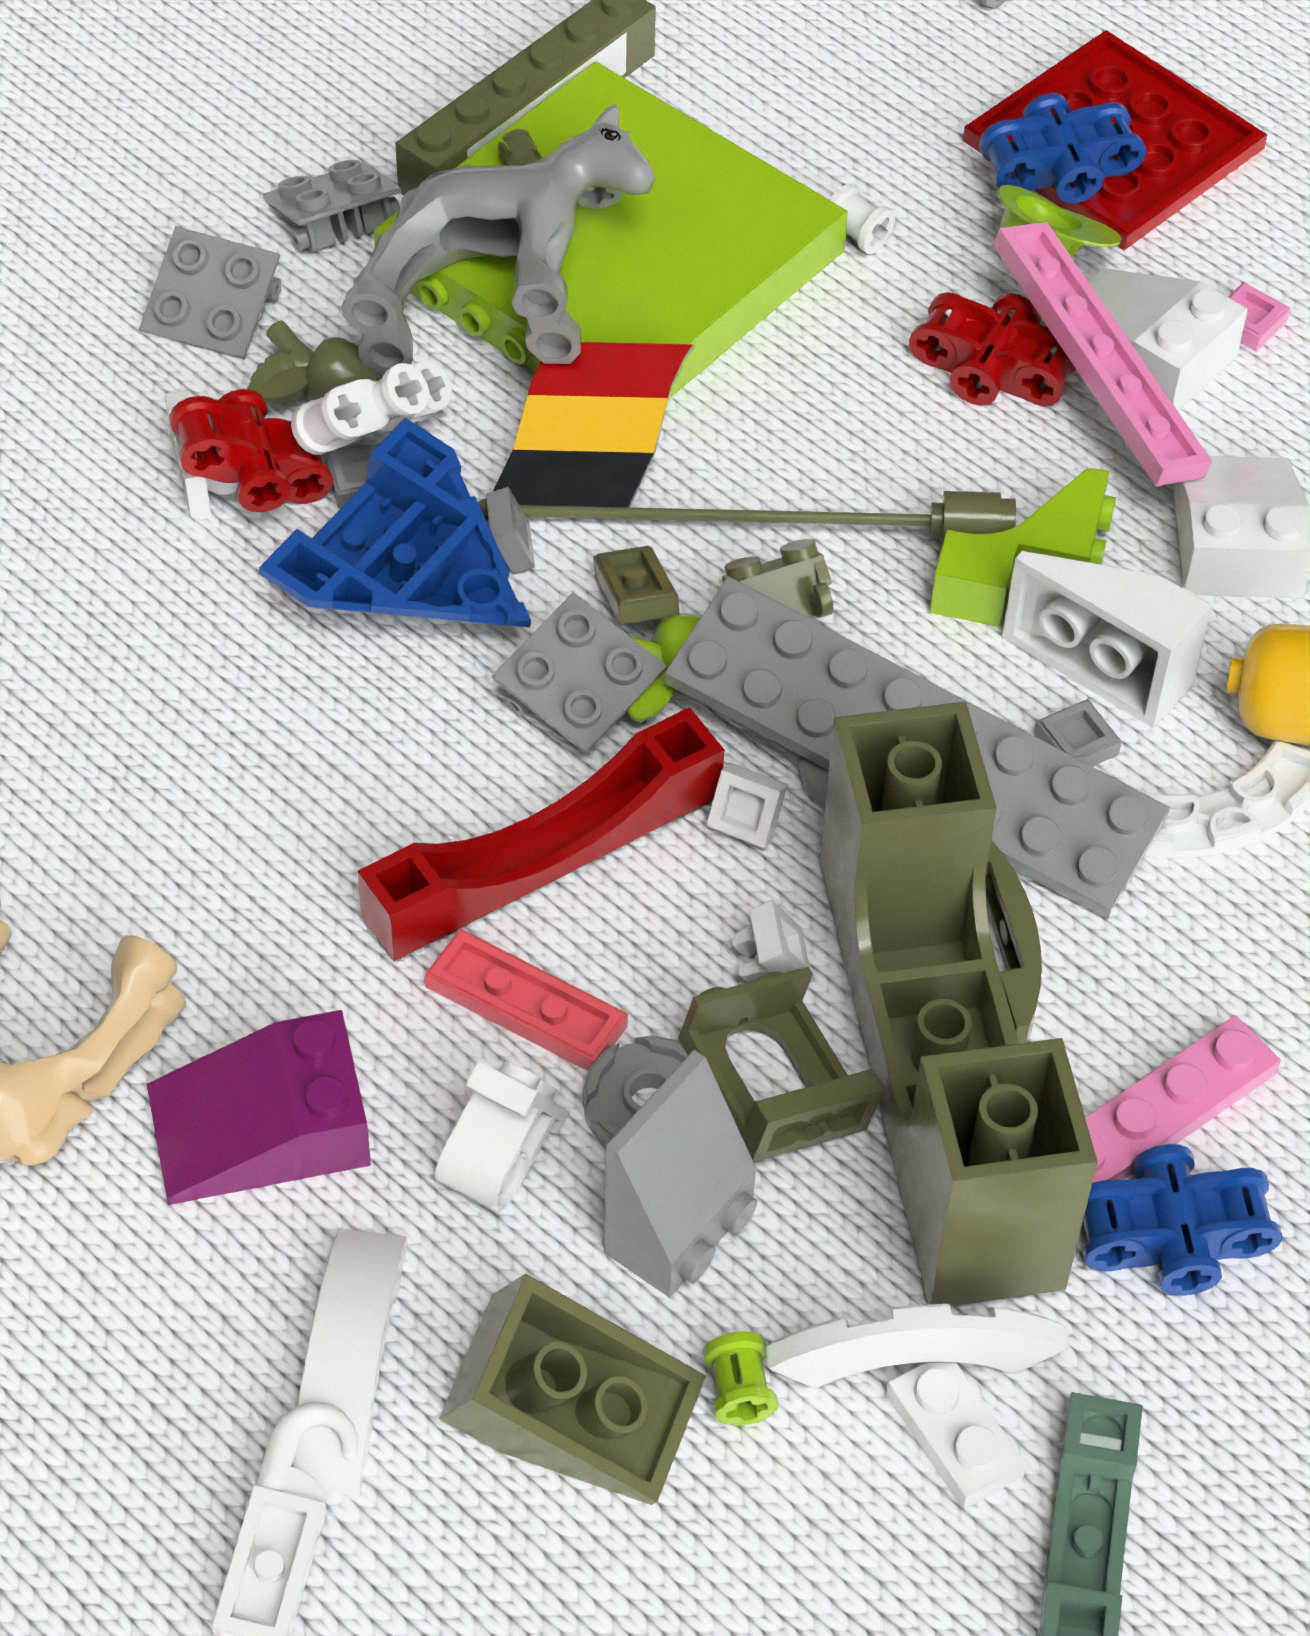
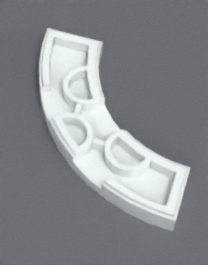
[1140,740,1310,858]
[766,1304,1069,1389]

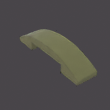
[986,840,1042,1043]

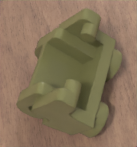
[722,539,833,618]

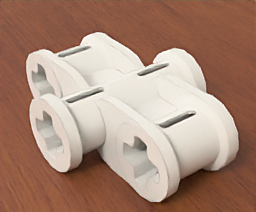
[291,360,452,455]

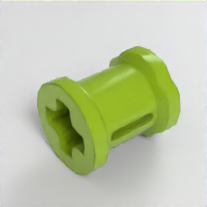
[703,1331,778,1426]

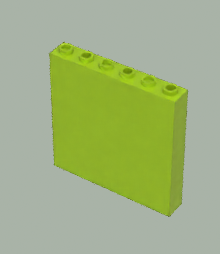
[373,61,848,399]

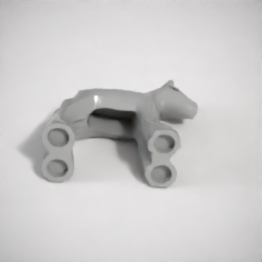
[341,104,655,375]

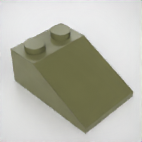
[439,1273,706,1505]

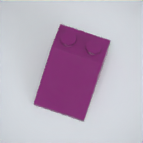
[147,1010,371,1205]

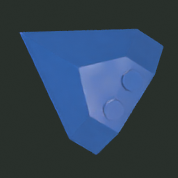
[259,418,531,628]

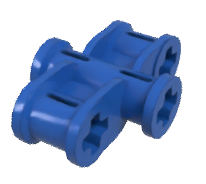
[979,93,1146,203]
[1083,1144,1282,1296]

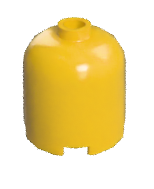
[1226,623,1310,746]

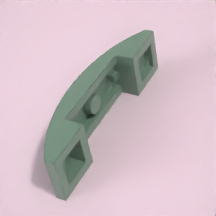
[1039,1392,1143,1636]

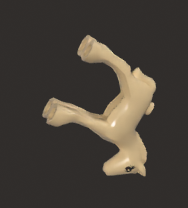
[0,900,186,1166]

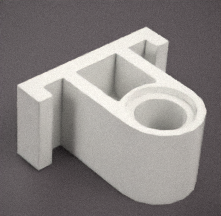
[435,1060,570,1212]

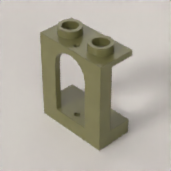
[678,967,885,1163]

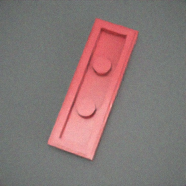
[425,929,628,1071]

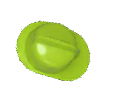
[995,185,1121,258]

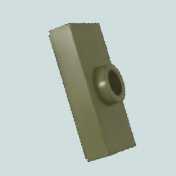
[593,545,680,625]

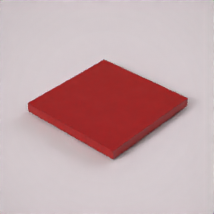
[963,30,1268,251]

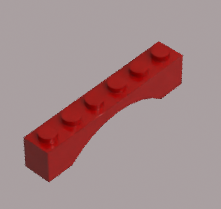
[357,707,725,961]

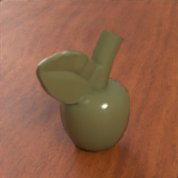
[247,320,381,404]

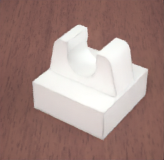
[706,762,788,848]
[732,899,813,983]

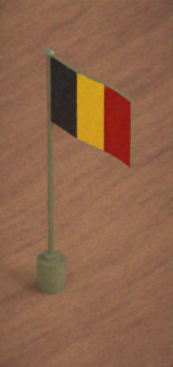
[478,342,1016,548]

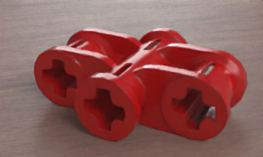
[909,292,1076,406]
[169,389,334,513]

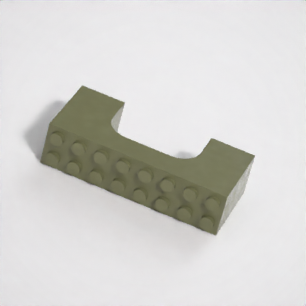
[820,701,1098,1306]

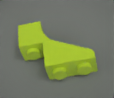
[930,468,1116,627]

